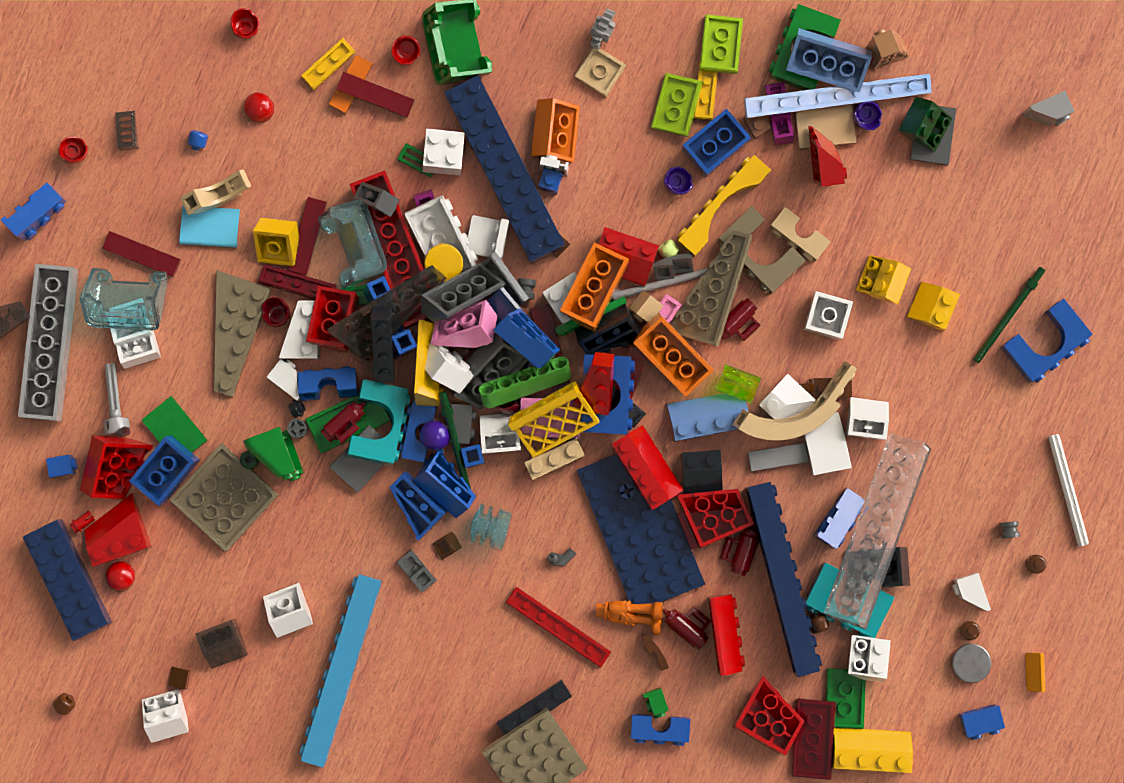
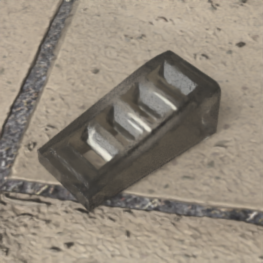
[115,111,139,151]

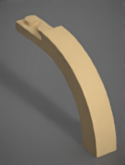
[732,361,857,440]

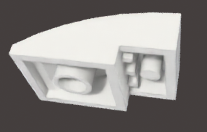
[106,299,161,369]
[803,412,852,475]

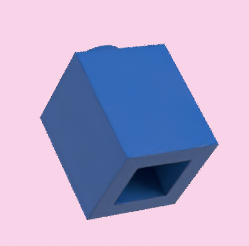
[539,168,563,195]
[461,444,485,468]
[46,455,78,478]

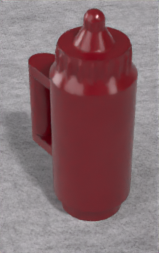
[721,298,760,341]
[321,401,366,444]
[719,524,759,576]
[663,606,711,650]

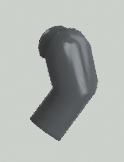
[547,548,576,566]

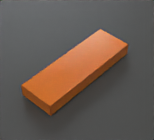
[329,55,373,114]

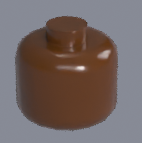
[1026,555,1047,574]
[810,613,830,634]
[960,621,980,640]
[53,693,75,715]

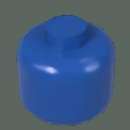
[187,130,208,151]

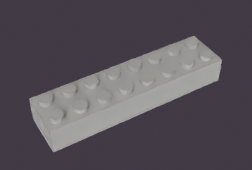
[18,264,78,422]

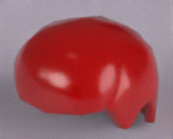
[230,8,259,40]
[391,35,421,65]
[243,92,274,123]
[58,136,88,165]
[105,561,135,592]

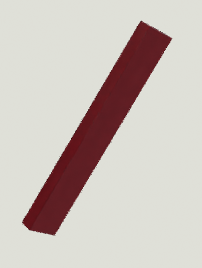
[530,304,571,393]

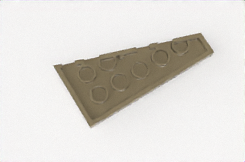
[671,230,753,347]
[214,270,272,397]

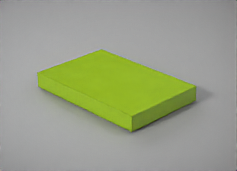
[699,14,743,74]
[651,73,703,137]

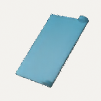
[179,206,240,248]

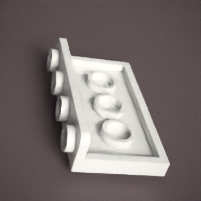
[405,195,478,271]

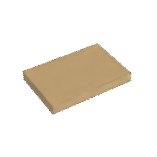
[795,105,856,149]

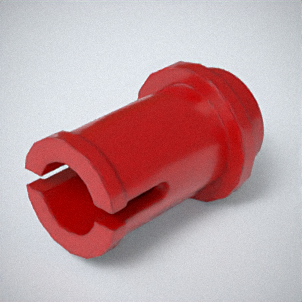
[70,510,96,533]

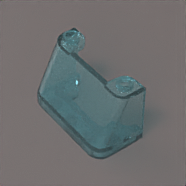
[318,200,387,290]
[79,268,168,331]

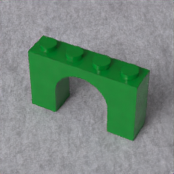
[769,4,841,90]

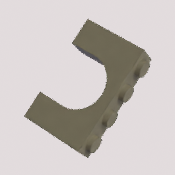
[718,206,806,294]

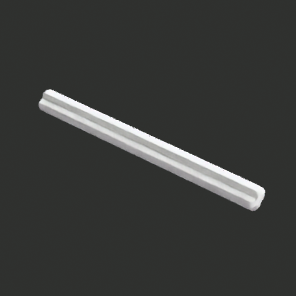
[1048,434,1089,546]

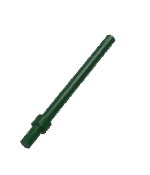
[973,267,1046,364]
[439,391,471,489]

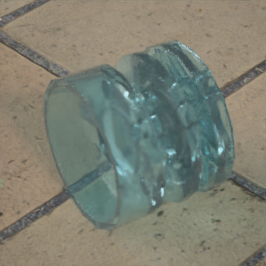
[470,504,512,551]

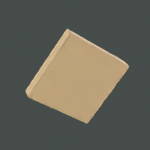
[574,48,626,98]

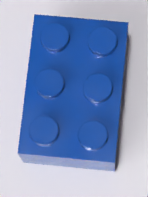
[681,108,751,177]
[129,435,200,506]

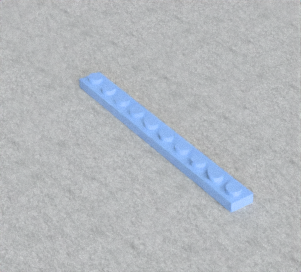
[743,74,932,118]

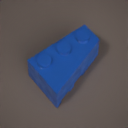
[413,449,476,518]
[390,471,448,541]

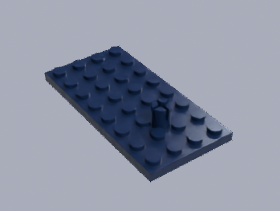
[577,454,705,604]

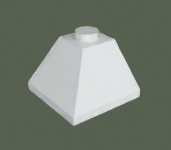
[759,374,816,419]

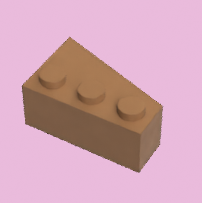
[866,29,909,69]

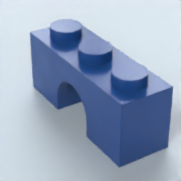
[298,366,358,401]
[399,401,437,463]
[630,714,691,746]

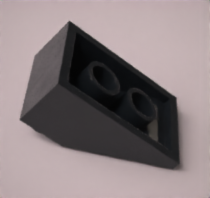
[681,450,723,494]
[845,547,910,590]

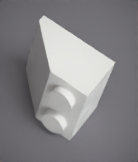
[263,583,313,638]

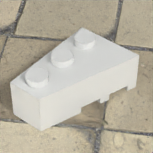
[279,301,320,359]

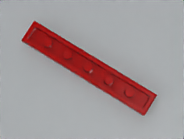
[505,586,611,668]

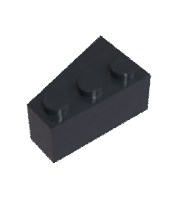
[575,304,642,355]

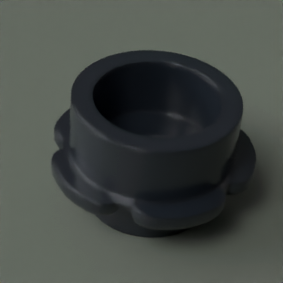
[289,399,306,418]

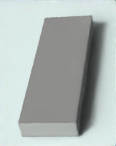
[748,443,808,471]

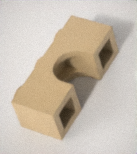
[769,207,831,262]
[524,438,585,480]

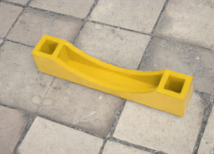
[677,155,771,257]

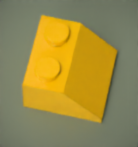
[253,218,299,266]
[907,282,960,331]

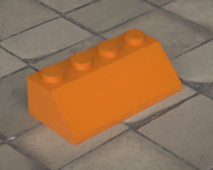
[560,242,629,332]
[633,312,714,397]

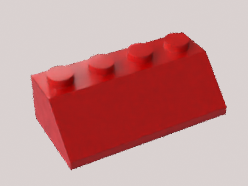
[610,425,683,510]
[708,594,745,676]

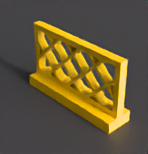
[508,381,600,458]

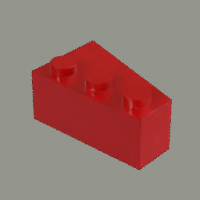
[572,352,615,415]

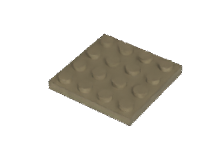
[170,443,279,552]
[481,707,588,783]

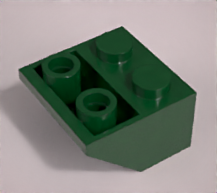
[899,97,952,152]

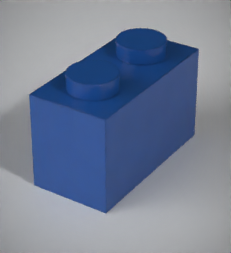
[958,704,1005,740]

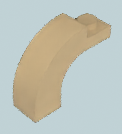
[180,170,251,215]

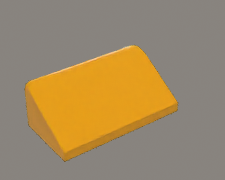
[1025,652,1046,692]

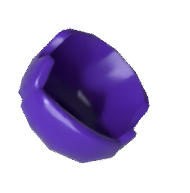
[853,101,883,130]
[663,166,693,196]
[419,421,451,450]

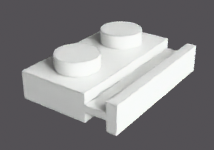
[540,155,569,176]

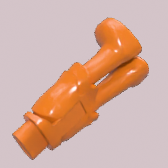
[596,600,663,635]

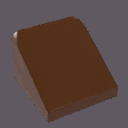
[432,532,462,560]
[168,666,191,690]

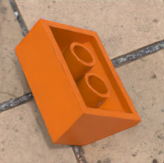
[531,98,580,162]

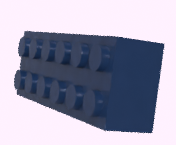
[23,519,112,641]

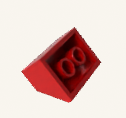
[599,227,659,287]
[306,286,360,353]

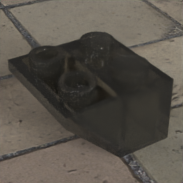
[195,619,248,669]

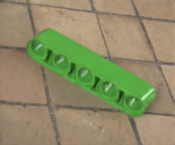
[479,357,572,408]

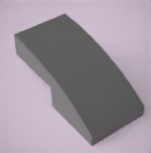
[653,253,694,280]
[396,549,437,592]

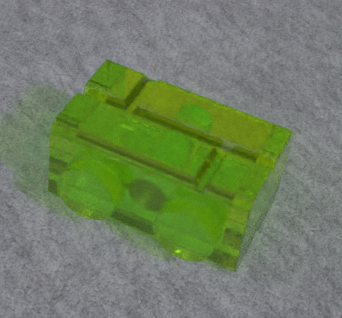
[716,364,761,404]

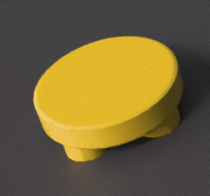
[424,243,463,282]

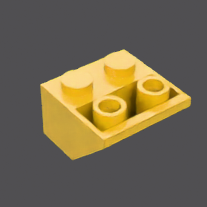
[856,255,911,304]

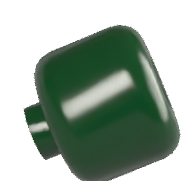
[240,450,260,469]

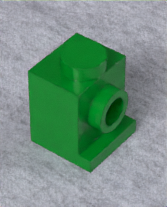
[642,687,669,719]

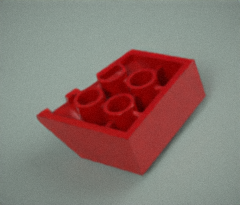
[808,126,847,187]
[80,435,153,499]
[677,489,754,548]
[84,493,152,567]
[732,675,805,756]

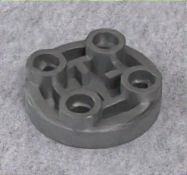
[951,644,991,683]

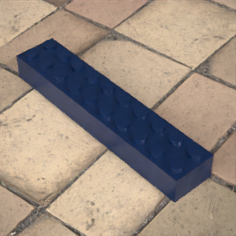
[444,75,565,264]
[745,482,822,677]

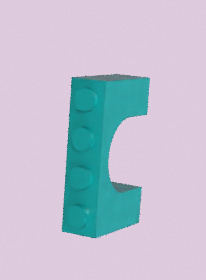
[346,379,411,466]
[805,562,895,638]

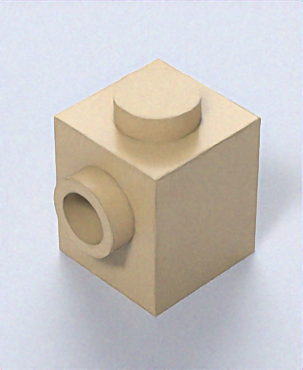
[630,290,664,322]

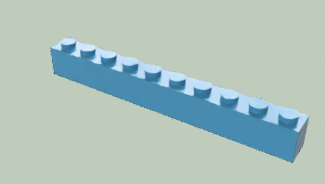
[299,574,382,768]

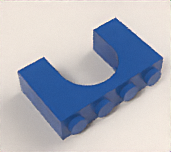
[363,276,417,360]
[1001,298,1093,383]
[581,354,635,434]

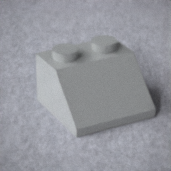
[1022,91,1075,126]

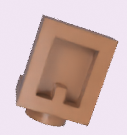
[743,116,772,139]

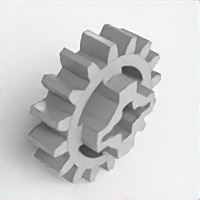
[590,8,616,50]

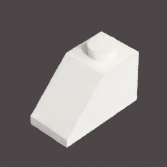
[267,359,300,401]
[952,573,991,611]

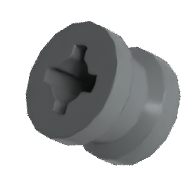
[287,419,308,438]
[999,521,1020,538]

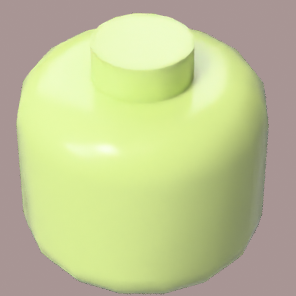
[658,239,679,259]

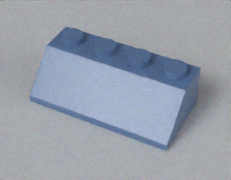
[786,28,872,93]
[667,390,748,442]

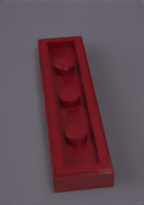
[336,71,414,118]
[288,197,327,276]
[102,231,181,277]
[258,264,337,300]

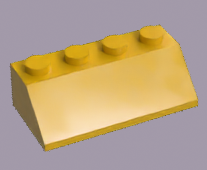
[414,320,444,406]
[832,727,913,773]

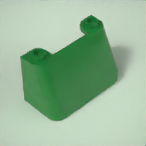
[422,0,492,85]
[243,427,304,482]

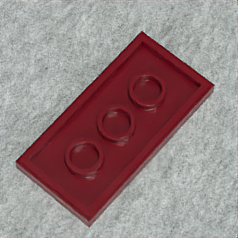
[792,698,836,780]

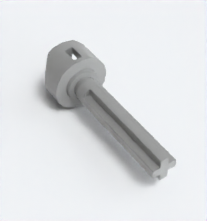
[103,363,130,437]

